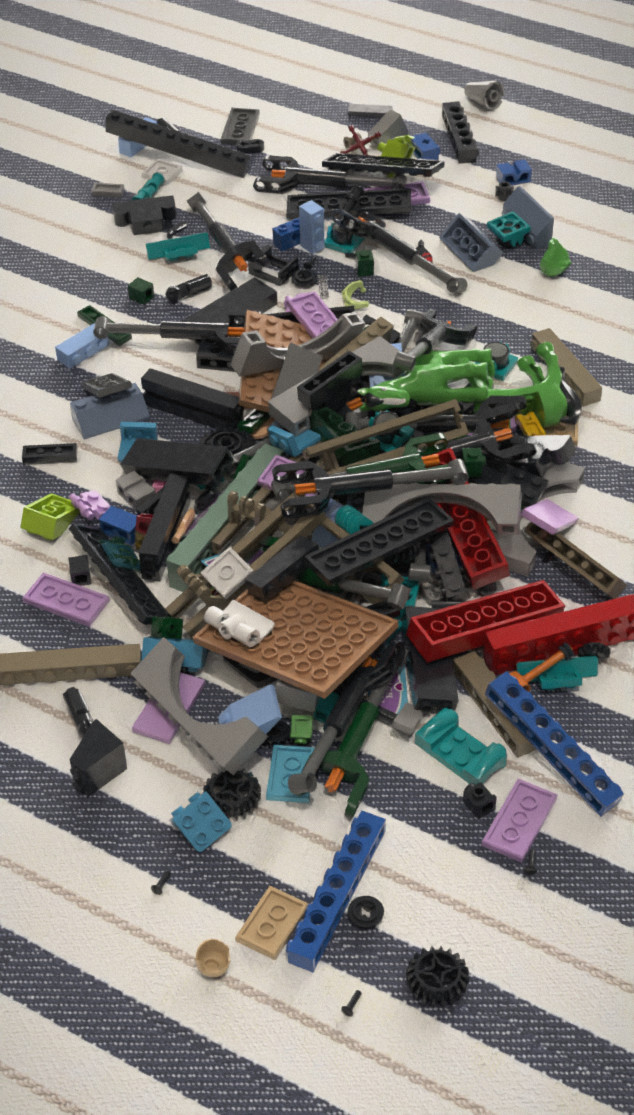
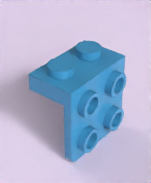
[117,421,158,462]
[267,426,321,457]
[169,791,232,852]

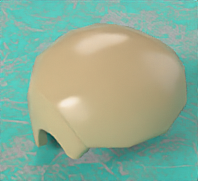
[195,938,231,977]

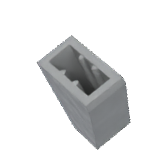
[367,109,409,147]

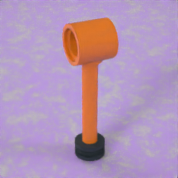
[509,642,575,698]

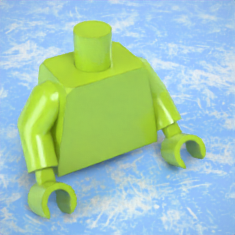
[377,135,416,178]

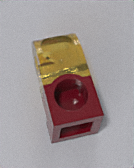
[135,513,153,549]

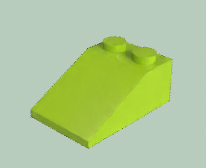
[20,493,80,540]

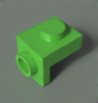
[290,715,313,745]

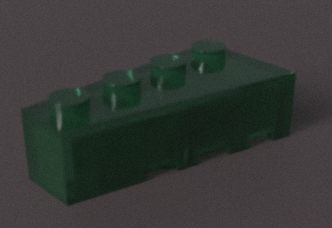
[311,407,380,466]

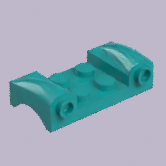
[415,708,507,785]

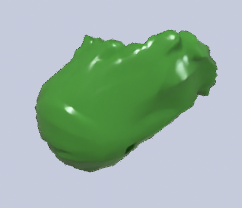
[539,238,572,277]

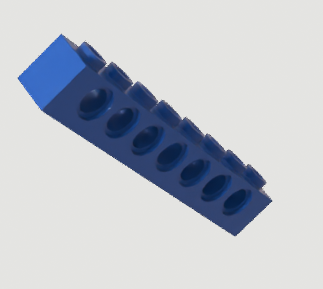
[485,671,624,817]
[285,810,386,973]

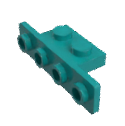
[146,232,210,261]
[516,656,598,691]

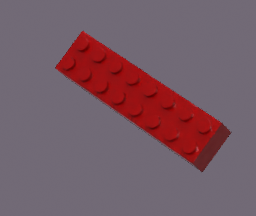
[425,448,510,590]
[406,580,566,662]
[483,594,634,675]

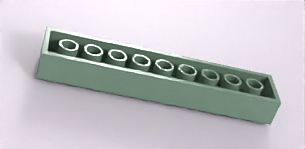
[166,444,284,592]

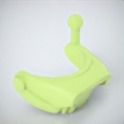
[342,280,369,309]

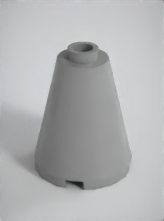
[464,81,504,110]

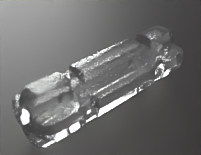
[318,275,329,299]

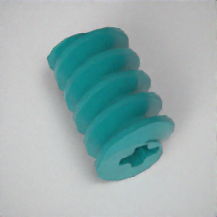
[335,505,373,535]

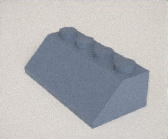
[502,186,554,250]
[439,213,504,272]
[70,382,150,440]

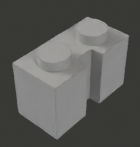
[116,471,156,512]

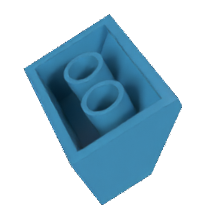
[141,636,209,671]

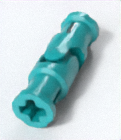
[132,172,165,200]

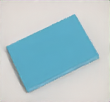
[266,745,315,803]

